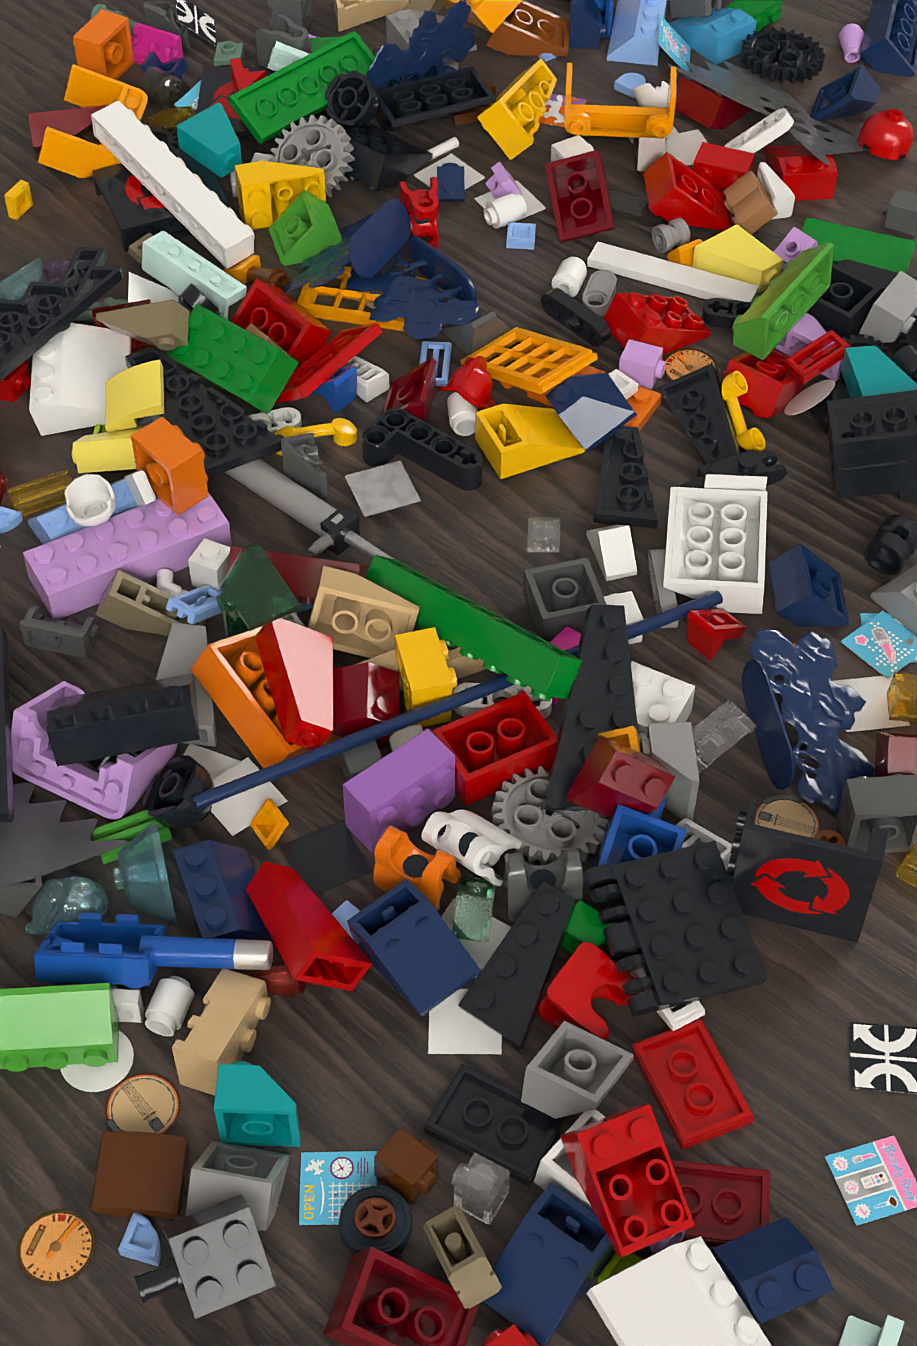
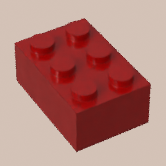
[432,691,557,806]

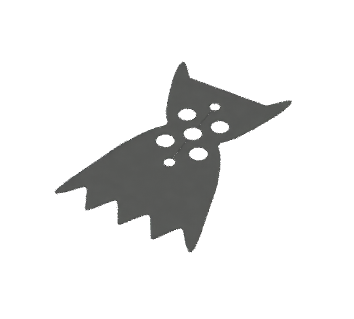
[667,60,870,165]
[0,782,127,888]

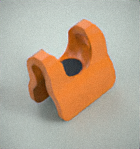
[373,825,461,912]

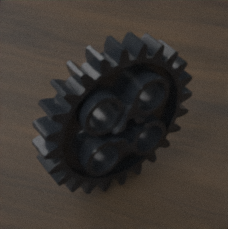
[740,27,825,84]

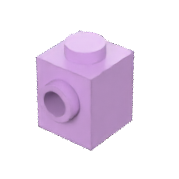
[774,227,818,273]
[619,339,666,389]

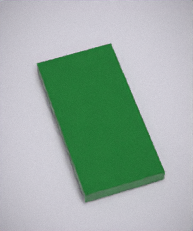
[802,217,917,274]

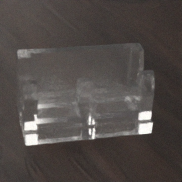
[692,699,757,773]

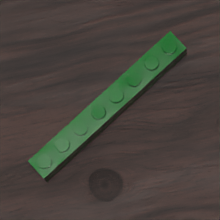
[365,555,582,701]

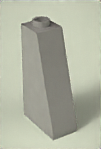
[156,623,217,747]

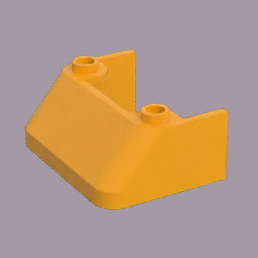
[564,63,676,138]
[38,64,148,179]

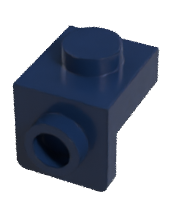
[141,51,188,88]
[437,163,465,202]

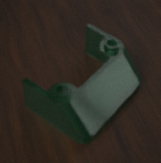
[216,542,301,638]

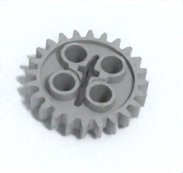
[268,115,355,198]
[491,766,608,865]

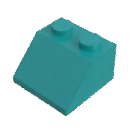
[214,1061,301,1147]

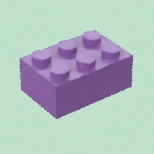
[343,729,455,853]

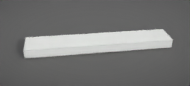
[587,242,759,303]

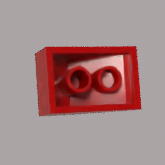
[763,144,838,201]
[643,152,732,231]
[720,349,804,419]

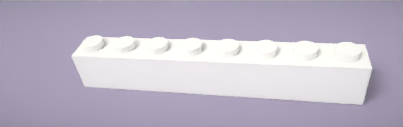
[91,100,255,269]

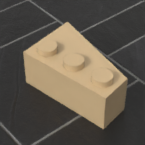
[332,0,409,32]
[172,969,271,1096]

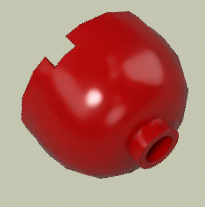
[857,109,914,160]

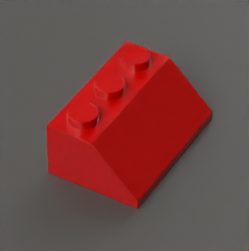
[230,278,332,368]

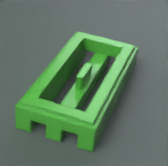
[92,810,172,865]

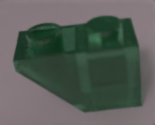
[452,874,497,943]

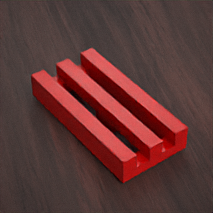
[784,330,851,384]

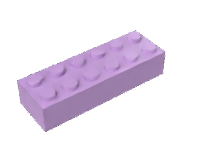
[23,492,232,620]

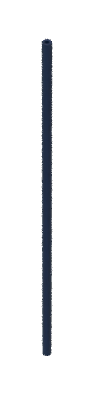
[192,591,723,810]

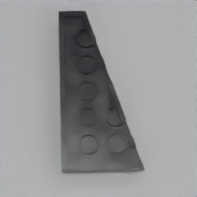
[125,346,285,478]
[541,604,639,810]

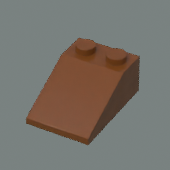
[486,0,570,56]

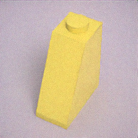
[692,224,783,293]
[72,425,147,473]

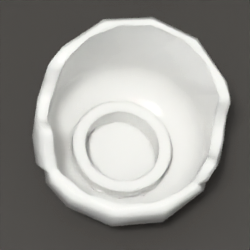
[633,81,669,108]
[64,474,116,527]

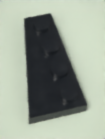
[657,363,741,464]
[594,426,658,529]

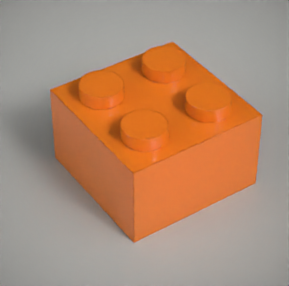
[73,10,135,80]
[131,417,209,515]

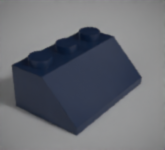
[173,840,274,943]

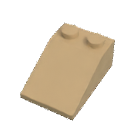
[307,566,419,658]

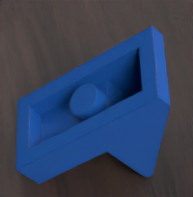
[310,366,357,413]

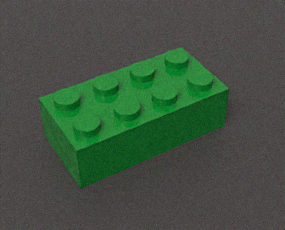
[166,303,299,414]

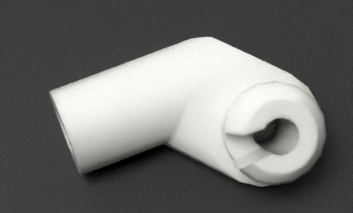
[156,569,188,596]

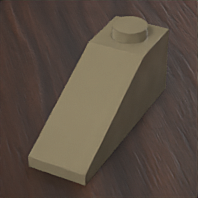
[96,299,189,351]
[95,570,206,636]

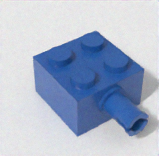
[594,796,687,867]

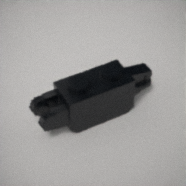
[680,450,788,490]

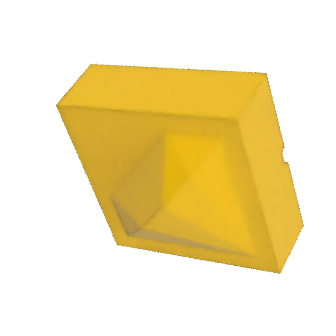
[4,180,33,220]

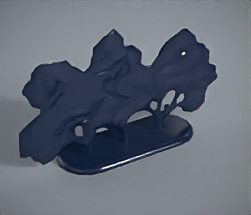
[367,0,475,89]
[283,199,411,292]
[346,236,479,340]
[742,629,875,813]

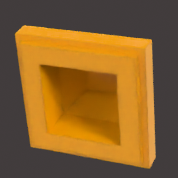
[250,799,289,850]

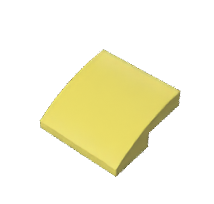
[105,359,164,432]

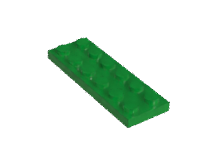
[228,31,376,144]

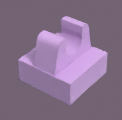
[486,162,522,199]

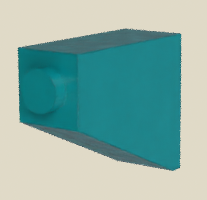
[176,102,242,178]
[841,345,917,398]

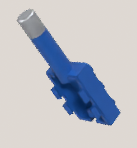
[34,913,273,988]

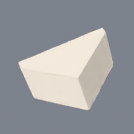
[586,524,637,581]

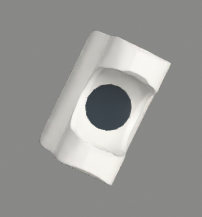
[421,810,522,886]

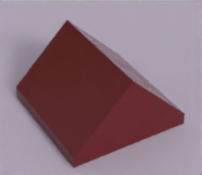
[382,357,436,423]

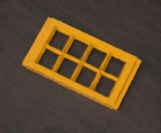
[297,266,428,331]
[460,327,598,394]

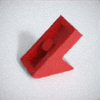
[230,58,267,93]
[687,609,747,660]

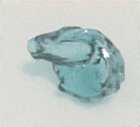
[25,875,108,935]

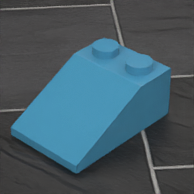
[669,8,757,65]

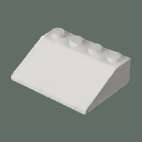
[29,323,132,436]
[663,487,767,614]
[587,1236,772,1346]

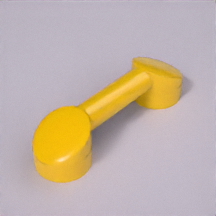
[721,371,766,453]
[274,418,357,456]

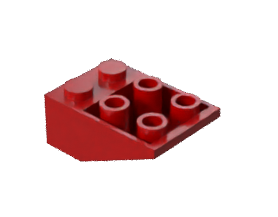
[603,292,711,354]
[560,1104,695,1257]

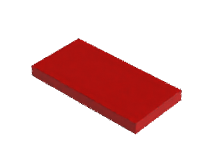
[275,323,383,403]

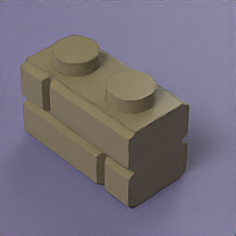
[423,1206,502,1309]

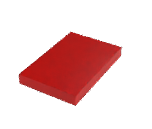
[631,1018,754,1150]

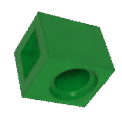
[561,900,617,955]

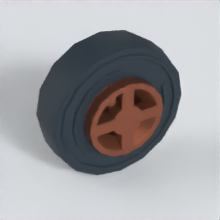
[338,1186,413,1257]

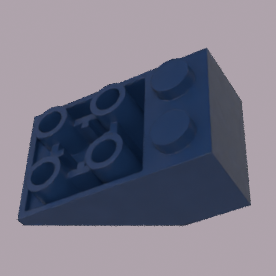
[347,878,482,1017]
[482,1182,615,1346]

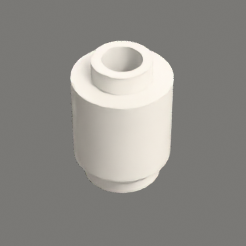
[484,193,527,229]
[552,257,587,297]
[447,392,478,436]
[145,976,195,1036]

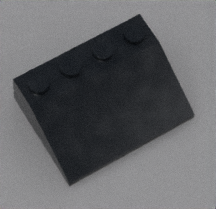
[376,66,496,131]
[303,116,433,191]
[47,673,200,767]

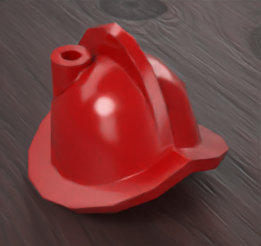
[438,355,496,410]

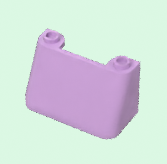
[11,681,178,820]

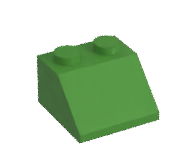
[268,190,342,266]

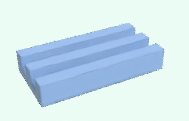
[419,341,452,387]
[166,584,233,624]

